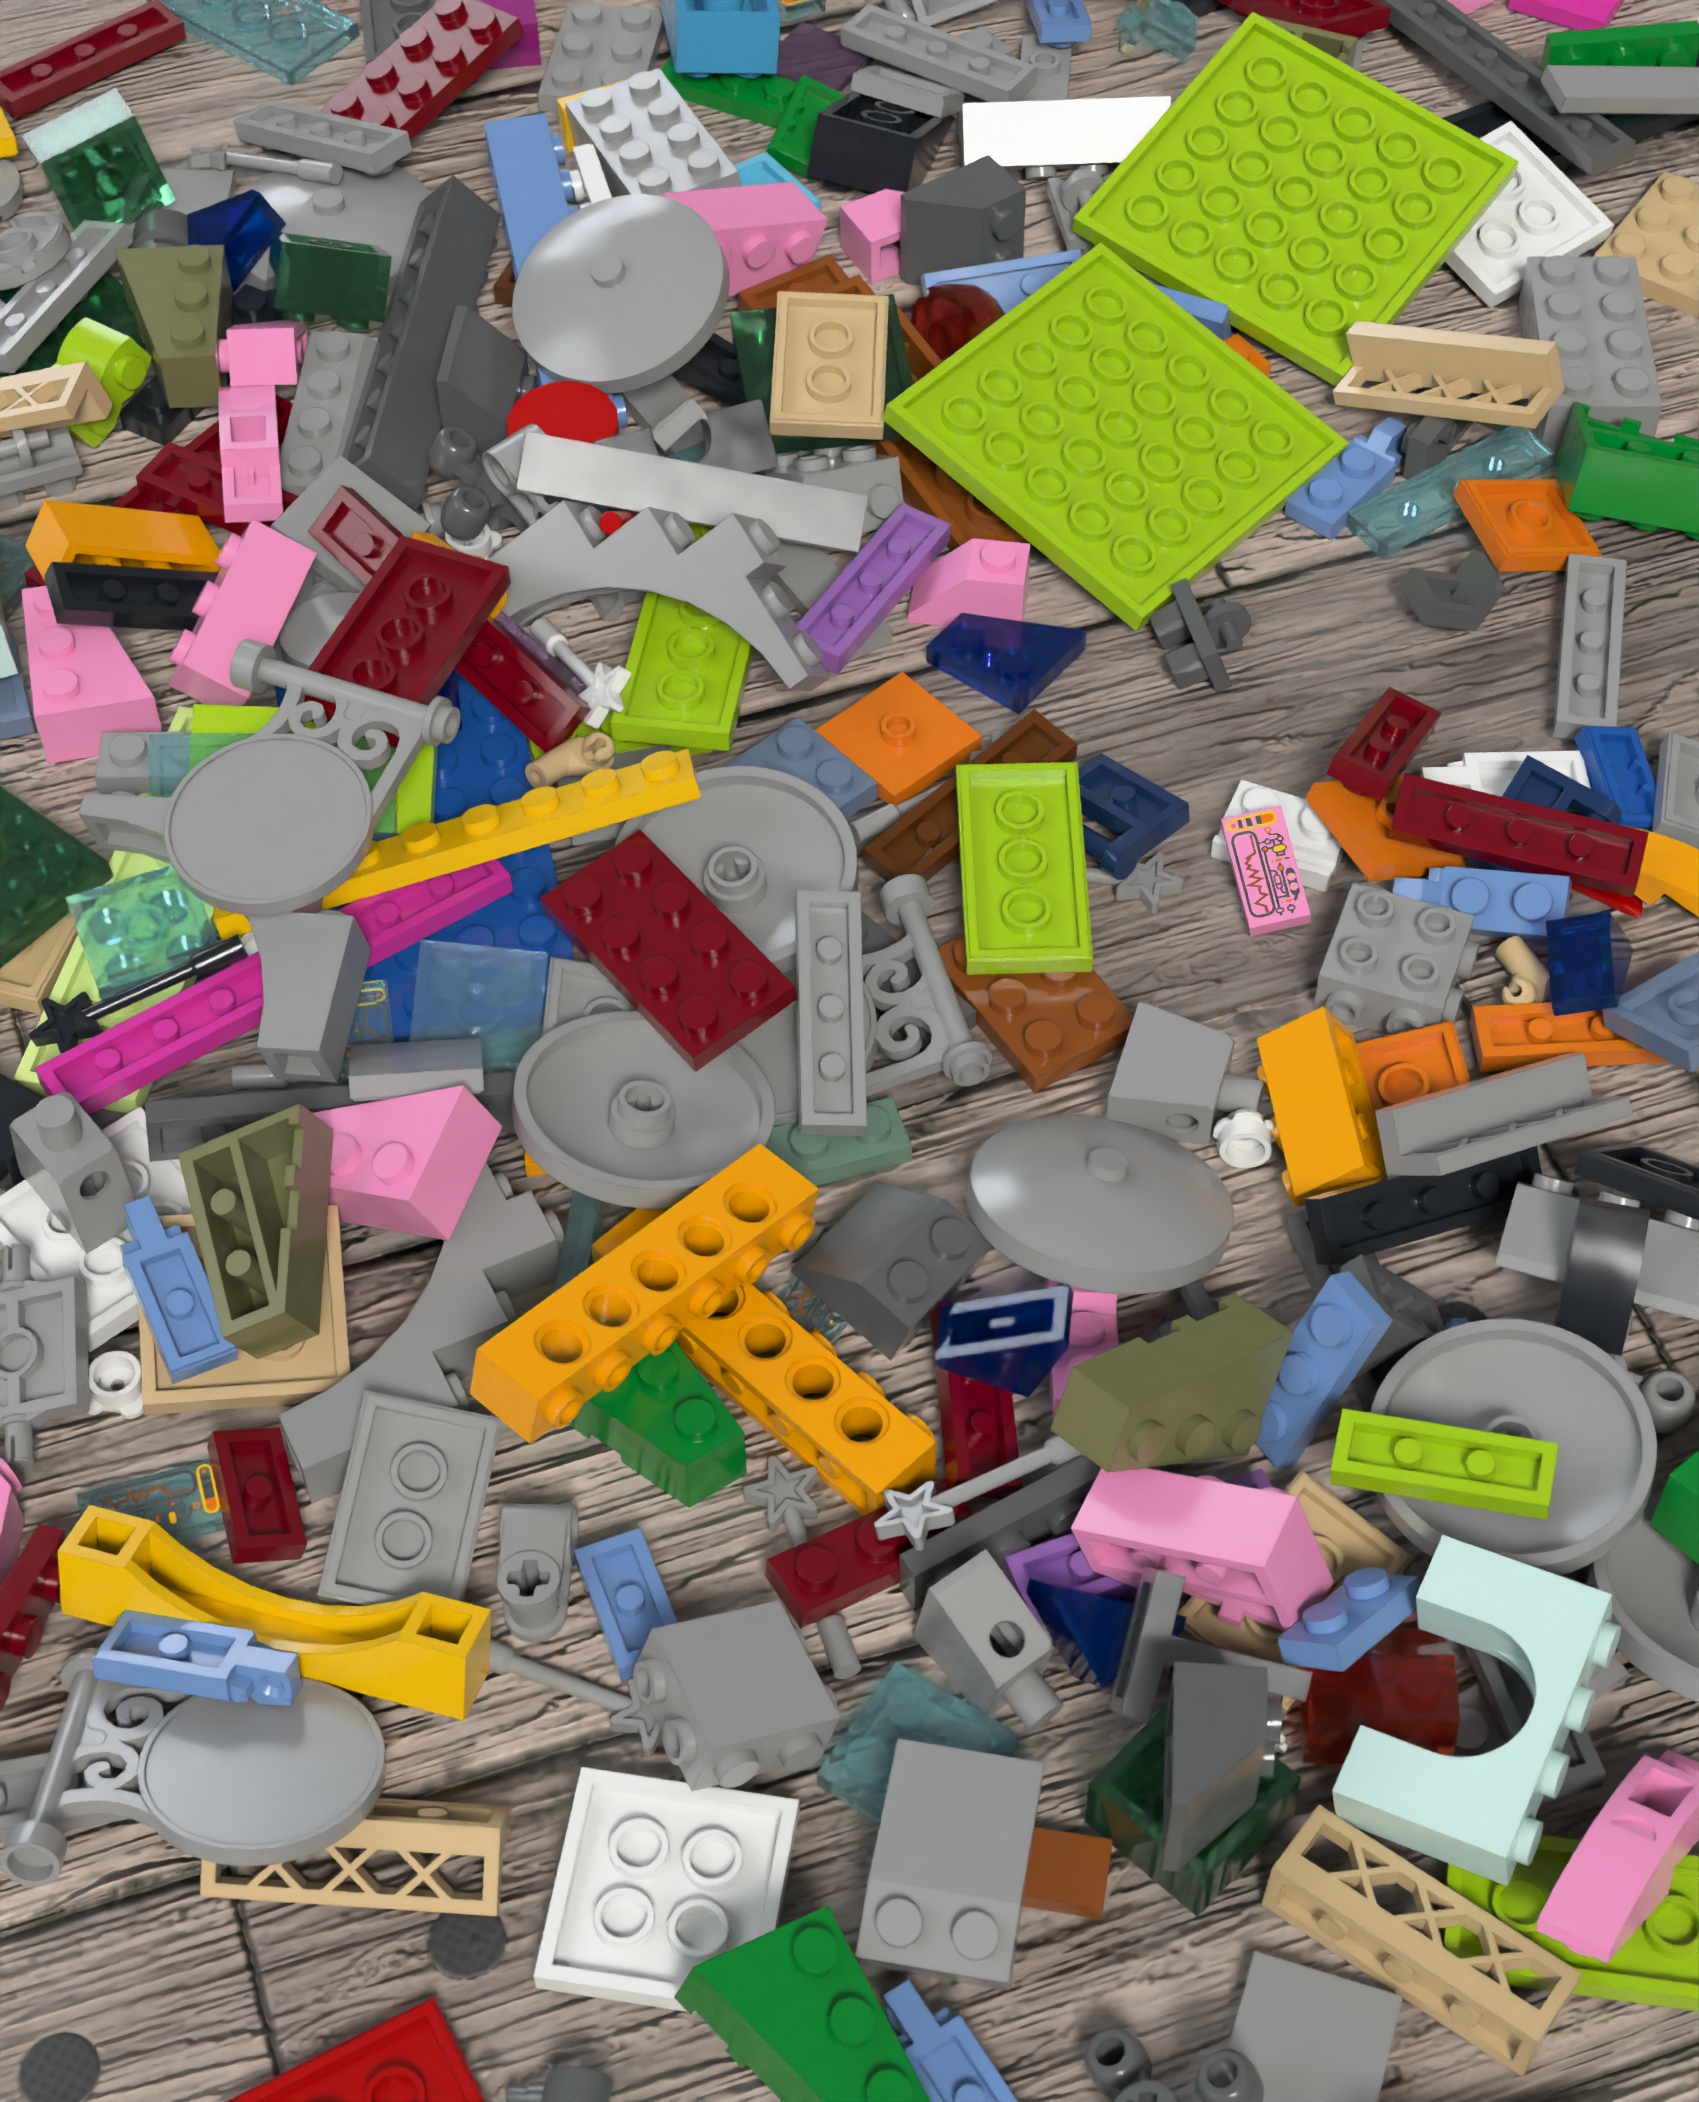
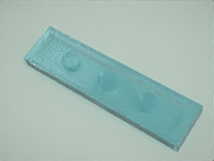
[1345,426,1555,558]

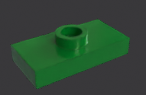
[766,74,845,180]

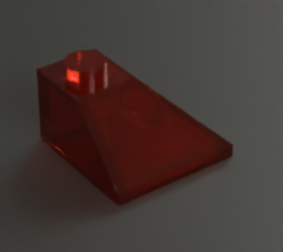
[1297,1630,1460,1764]

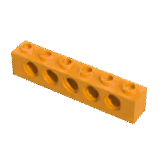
[469,1143,819,1444]
[591,1208,936,1516]

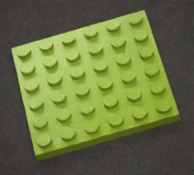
[1072,12,1519,387]
[882,242,1349,632]

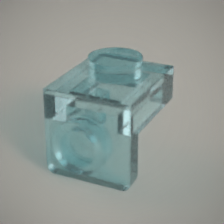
[1117,0,1199,61]

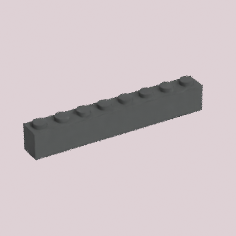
[342,175,501,511]

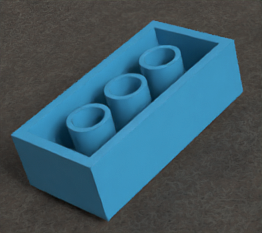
[659,0,781,78]

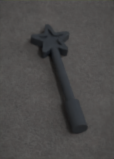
[29,934,249,1054]

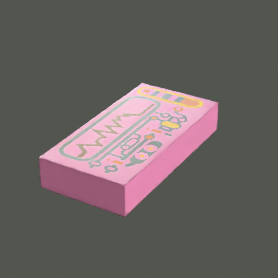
[1221,805,1311,937]

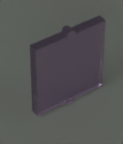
[771,21,875,93]
[495,610,588,694]

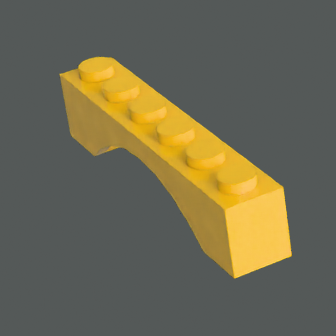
[58,1505,491,1721]

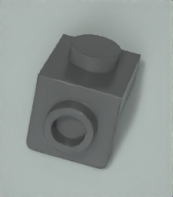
[1399,551,1505,631]

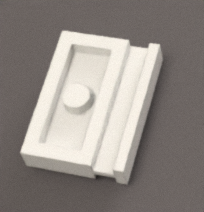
[1211,780,1345,892]

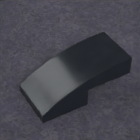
[1554,1197,1650,1356]

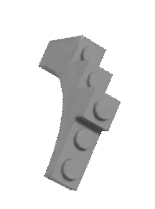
[488,500,829,691]
[79,791,371,1083]
[278,1153,567,1504]

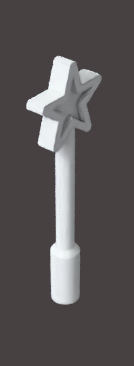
[531,618,631,729]

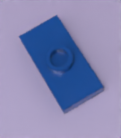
[1574,726,1656,832]

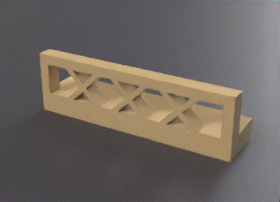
[1333,321,1565,429]
[0,361,113,438]
[200,1798,512,1916]
[1261,1804,1582,2077]

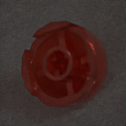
[910,283,1005,362]

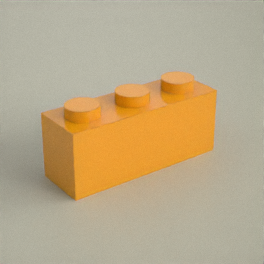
[25,500,220,583]
[1256,1006,1387,1207]

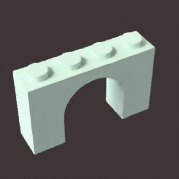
[1332,1535,1621,1886]

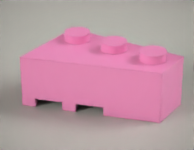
[663,182,828,297]
[168,519,317,706]
[21,586,163,764]
[313,1085,503,1241]
[1071,1467,1334,1632]

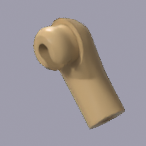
[525,732,616,788]
[1495,936,1552,1005]

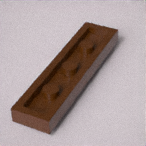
[863,709,1077,882]

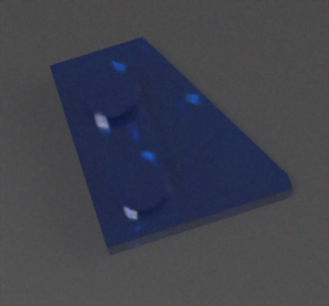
[926,613,1086,714]

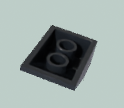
[807,91,955,194]

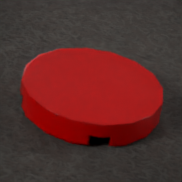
[507,381,620,444]

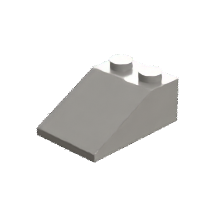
[855,1739,1045,1991]

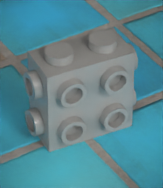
[1313,883,1480,1035]
[633,1600,841,1792]

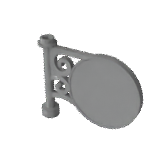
[163,639,460,915]
[736,874,993,1127]
[0,1648,386,1887]

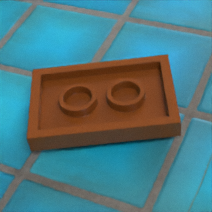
[938,934,1134,1093]

